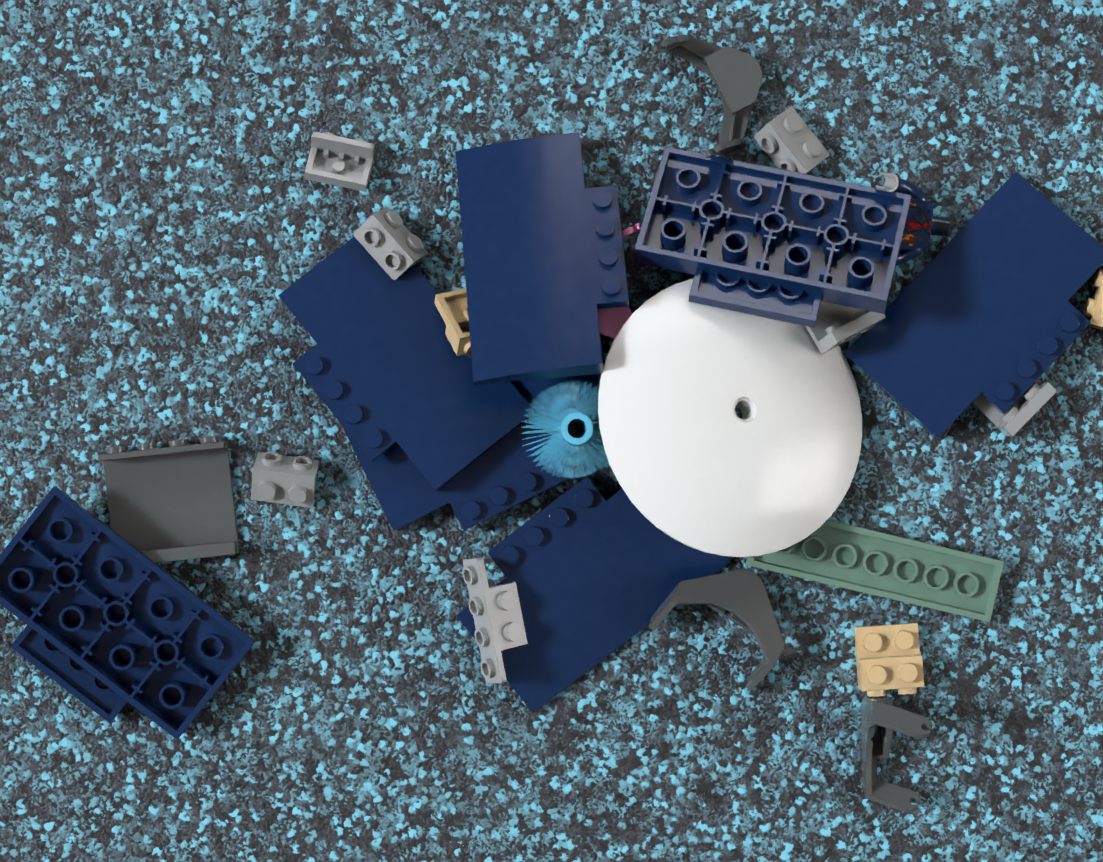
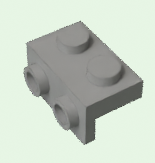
[754,106,830,174]
[304,132,374,192]
[354,207,428,280]
[251,452,320,508]

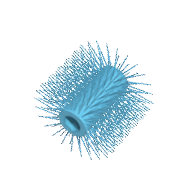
[520,381,608,478]

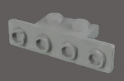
[463,558,528,683]

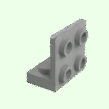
[805,301,886,354]
[972,379,1057,436]

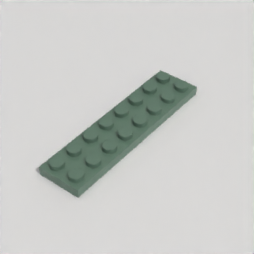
[745,520,1004,622]

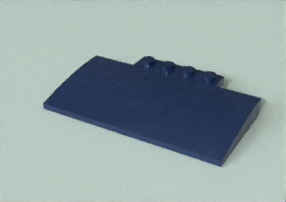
[455,132,629,385]
[635,146,912,328]
[844,172,1103,439]
[278,237,535,491]
[343,374,600,531]
[456,476,731,713]
[0,486,255,740]

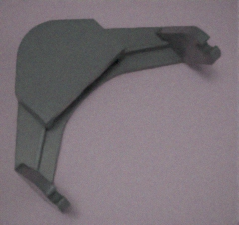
[652,35,762,158]
[648,570,785,690]
[861,697,933,813]

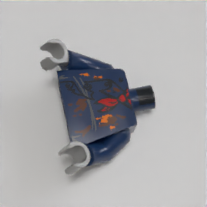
[876,171,950,266]

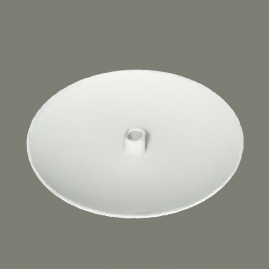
[598,278,862,557]

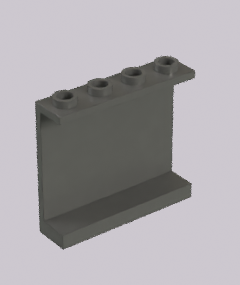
[98,436,239,563]

